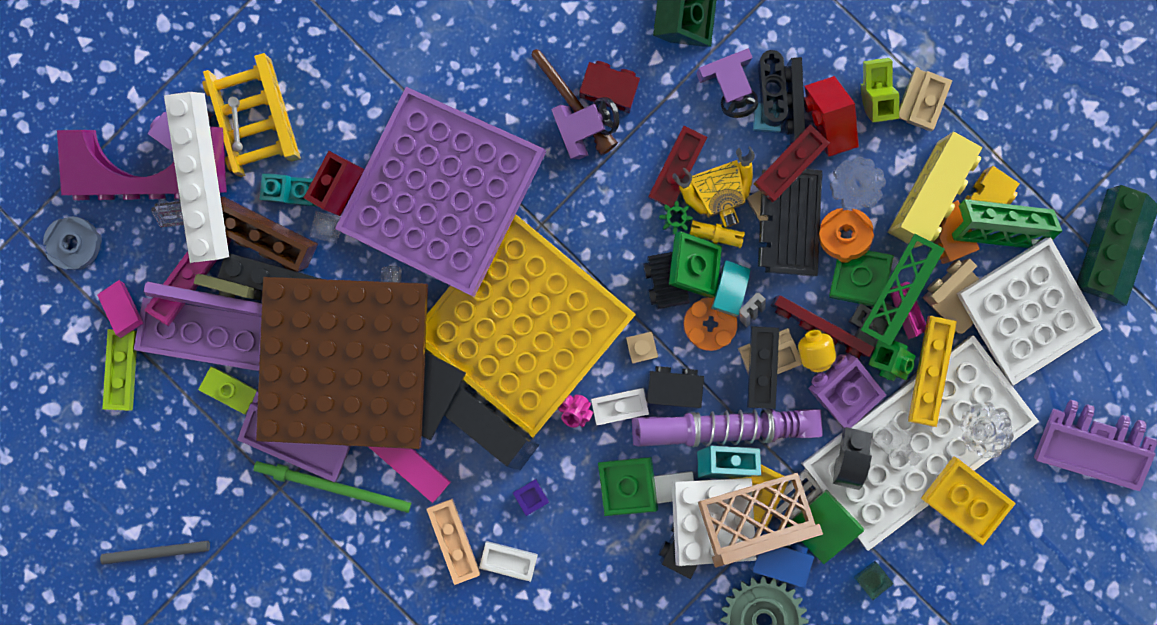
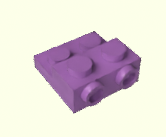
[808,353,886,429]

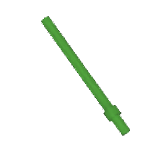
[254,461,412,513]

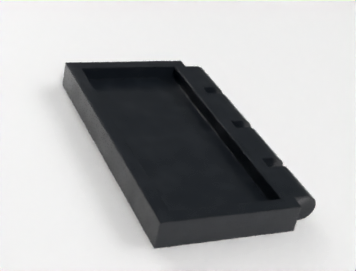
[758,169,822,276]

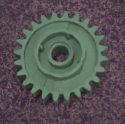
[721,575,809,625]

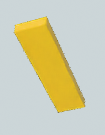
[908,316,957,427]

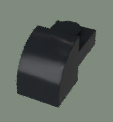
[833,427,872,490]

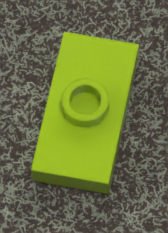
[198,366,258,415]

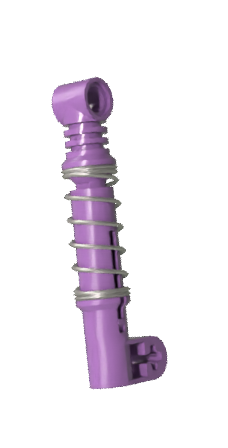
[632,408,823,447]

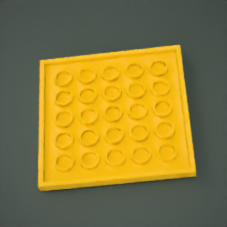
[425,214,636,438]

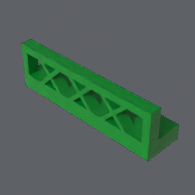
[952,199,1062,248]
[861,233,945,346]

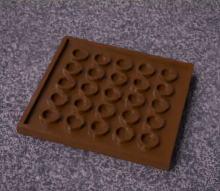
[256,277,428,449]

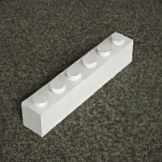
[164,92,229,263]

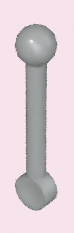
[228,97,243,152]

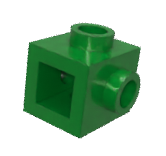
[868,340,916,381]

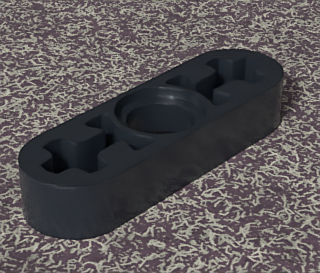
[758,50,788,127]

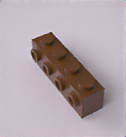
[220,197,318,272]

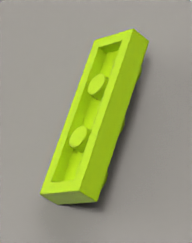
[102,329,137,411]

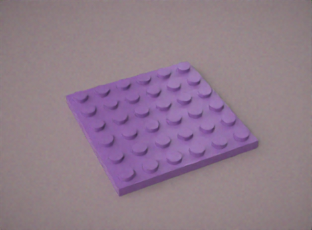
[335,87,546,297]

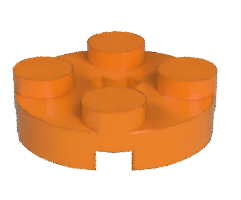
[819,208,874,263]
[683,297,737,351]

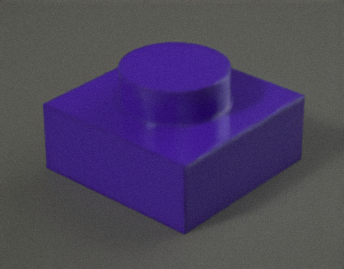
[513,479,550,516]

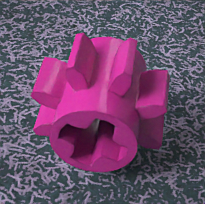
[558,395,594,428]

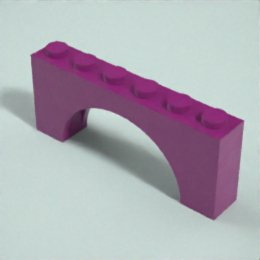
[57,127,227,200]

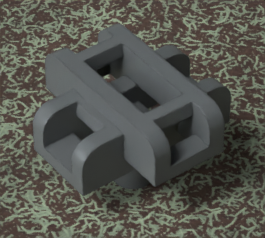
[849,303,894,347]

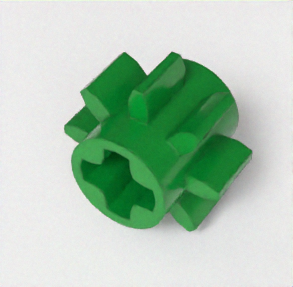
[659,201,693,235]

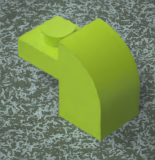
[860,58,899,122]

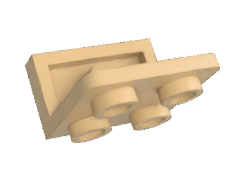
[922,259,979,334]

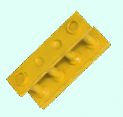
[202,53,301,177]

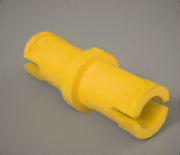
[689,220,745,249]

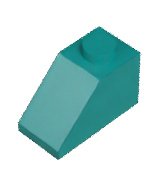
[697,446,761,479]

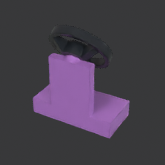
[696,48,758,118]
[551,97,619,159]

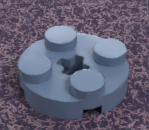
[43,216,102,270]

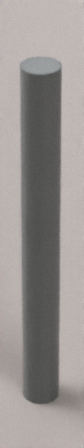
[100,540,210,565]

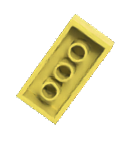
[887,132,983,248]

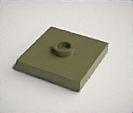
[194,273,263,300]

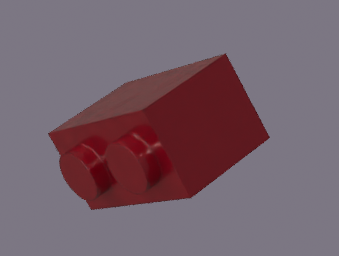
[579,61,640,113]
[304,151,365,216]

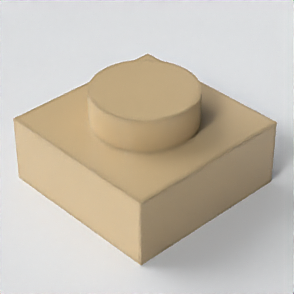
[626,332,658,363]

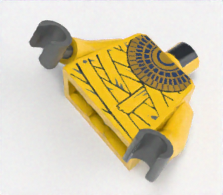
[673,146,755,228]

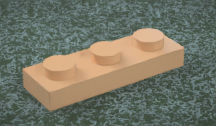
[427,498,480,585]

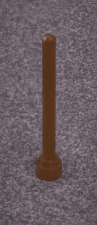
[531,49,618,156]

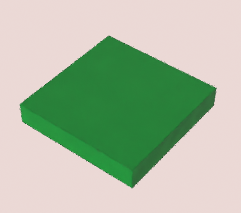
[669,231,722,298]
[829,250,894,308]
[598,457,658,516]
[786,489,864,564]

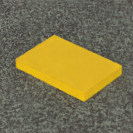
[921,456,1016,546]

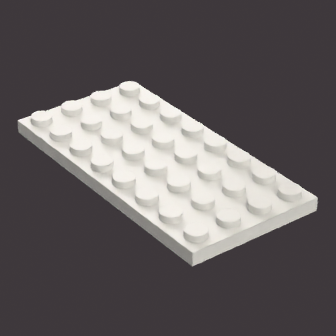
[801,336,1039,551]

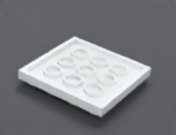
[957,238,1102,386]

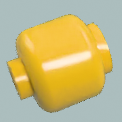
[798,330,836,372]

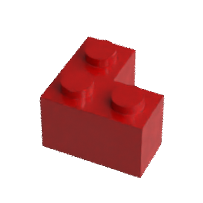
[804,76,859,157]

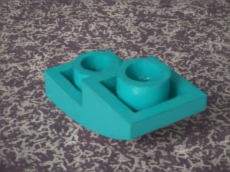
[259,173,317,207]
[711,260,751,317]

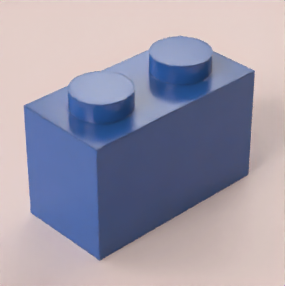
[749,543,814,588]

